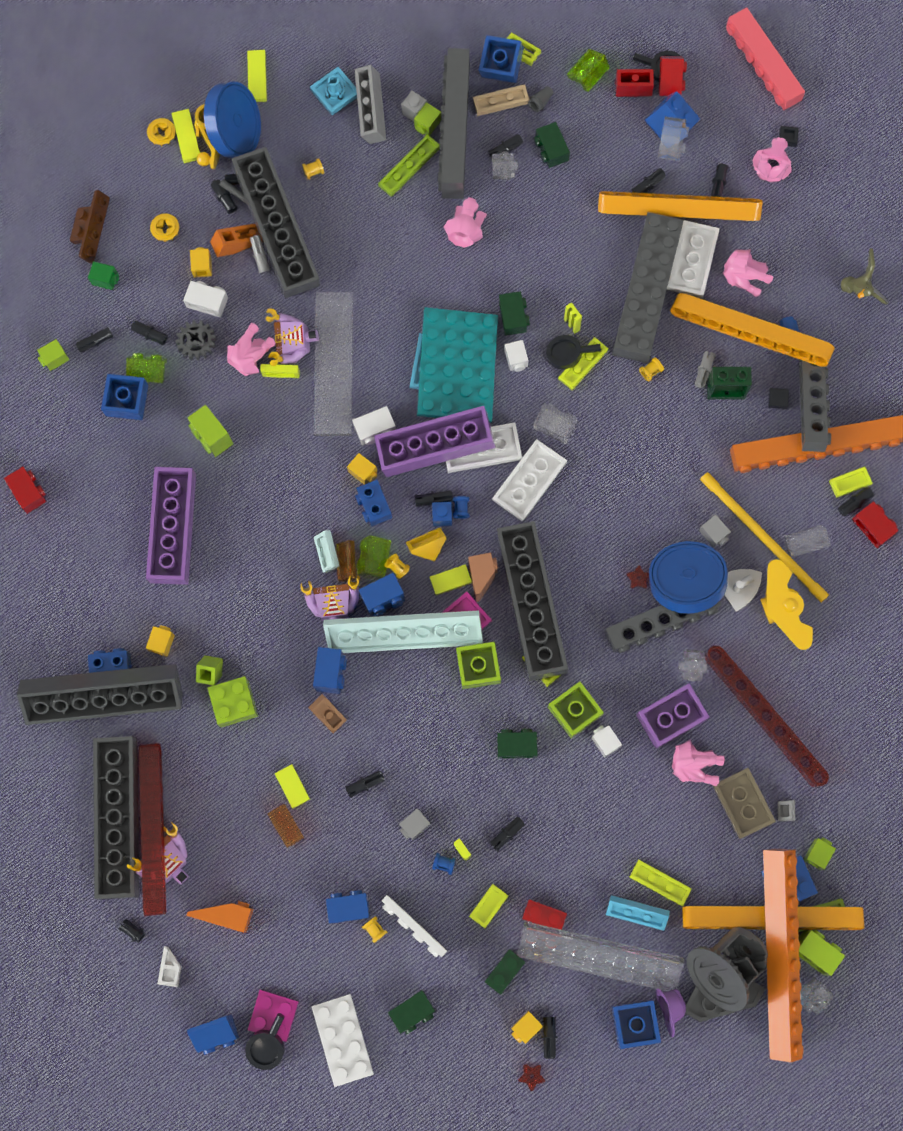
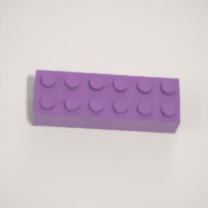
[374,406,496,477]
[146,467,196,585]

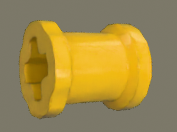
[302,158,325,180]
[639,357,664,382]
[384,554,410,579]
[362,916,388,943]

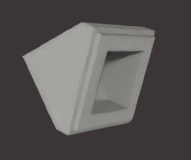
[777,800,795,822]

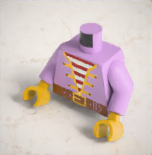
[265,308,319,366]
[300,575,360,621]
[127,822,189,885]

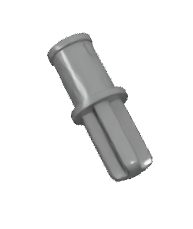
[250,235,270,273]
[695,351,716,388]

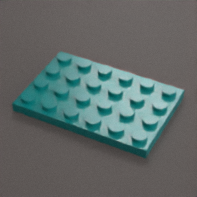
[417,307,498,423]

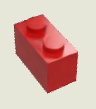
[658,56,687,96]
[615,69,654,97]
[4,466,47,514]
[852,501,899,548]
[522,899,567,933]

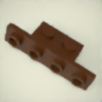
[70,190,110,264]

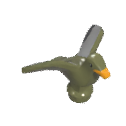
[841,248,889,305]

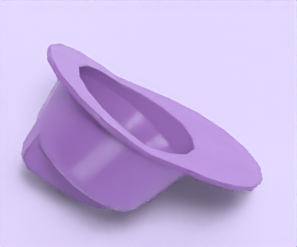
[655,988,686,1037]

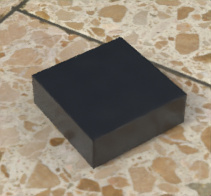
[779,126,799,147]
[768,388,789,409]

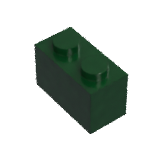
[534,122,570,168]
[499,291,530,336]
[497,729,538,759]
[484,949,525,995]
[388,990,436,1035]

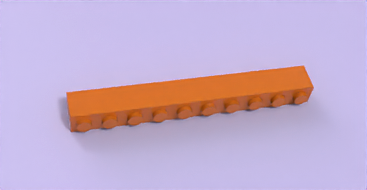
[730,415,903,473]
[763,848,803,1062]

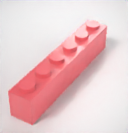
[726,7,805,110]

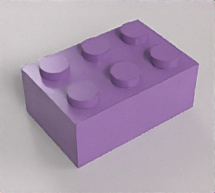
[636,684,710,749]

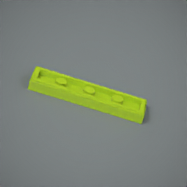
[378,134,440,197]

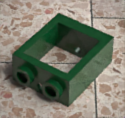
[707,367,752,400]

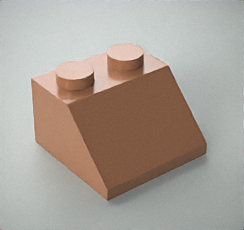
[468,552,498,602]

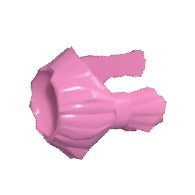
[752,137,792,183]
[443,197,487,248]
[723,249,773,297]
[227,323,276,376]
[672,740,725,786]

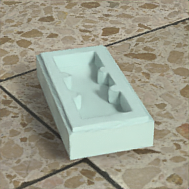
[314,530,340,573]

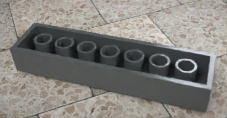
[438,48,470,199]
[232,147,320,298]
[612,212,684,363]
[497,521,568,681]
[17,664,183,725]
[93,736,139,900]

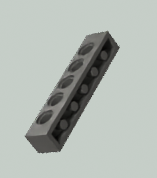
[799,359,831,452]
[604,601,722,653]

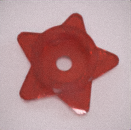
[626,565,649,589]
[519,1064,545,1091]

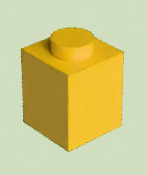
[190,247,212,278]
[347,453,378,485]
[146,625,175,657]
[511,1010,543,1044]

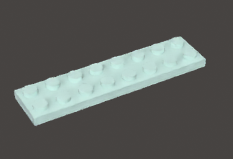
[323,610,483,653]

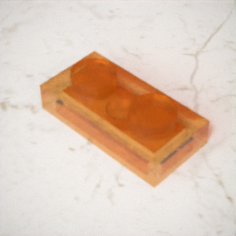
[336,540,356,582]
[267,804,304,848]

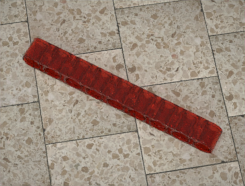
[705,645,829,788]
[139,743,166,916]

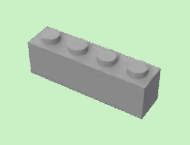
[355,65,386,144]

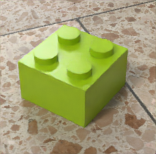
[187,404,233,457]
[456,642,501,689]
[207,676,258,728]
[548,681,604,738]
[798,930,845,976]

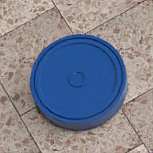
[204,81,261,158]
[649,541,728,614]

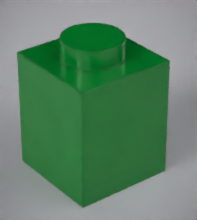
[88,261,119,290]

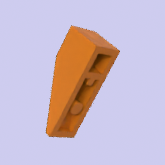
[210,223,262,257]
[186,901,254,933]

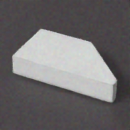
[157,946,182,987]

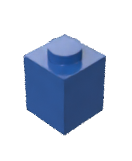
[432,502,452,527]

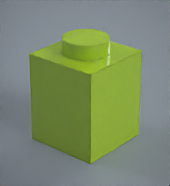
[414,102,442,136]
[37,339,69,371]
[196,655,223,685]
[803,837,836,870]

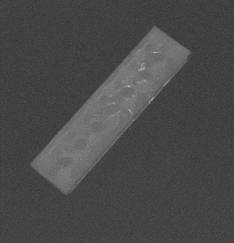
[314,292,353,436]
[517,921,685,991]

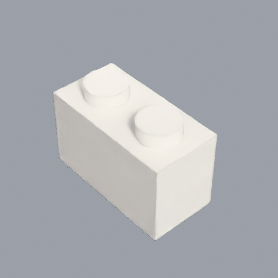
[183,281,228,318]
[352,406,396,445]

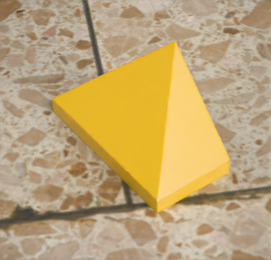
[406,527,446,561]

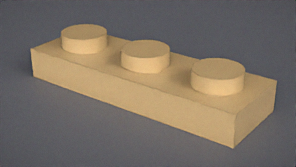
[473,84,529,116]

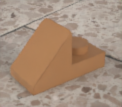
[308,694,347,733]

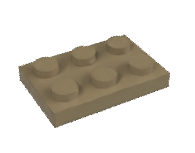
[712,768,776,839]

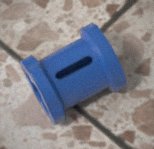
[453,496,470,519]
[432,853,456,875]

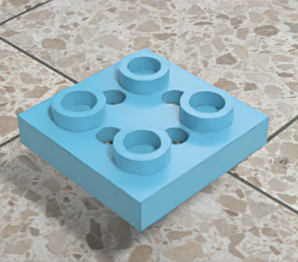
[310,67,357,115]

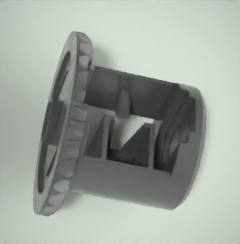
[687,927,768,1011]

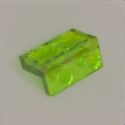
[567,49,609,92]
[126,353,167,383]
[356,535,391,578]

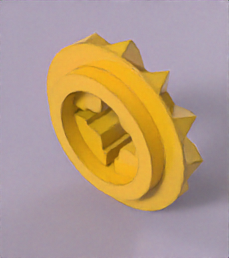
[147,118,176,146]
[150,213,180,242]

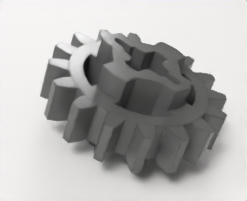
[175,320,217,361]

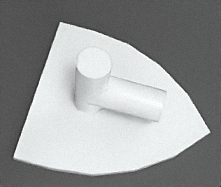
[724,569,762,612]

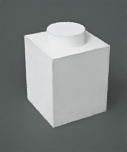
[504,340,528,372]
[591,725,622,758]

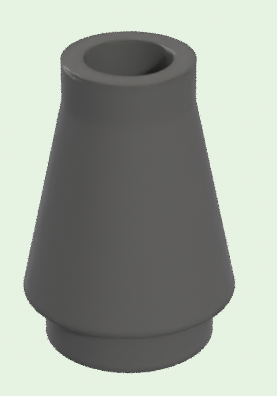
[528,86,554,112]

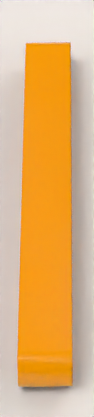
[598,191,763,221]
[670,293,835,367]
[682,906,865,930]

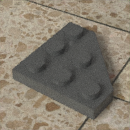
[685,981,765,1022]

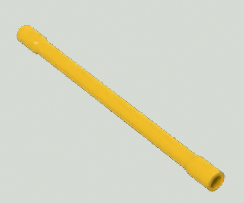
[700,472,829,602]

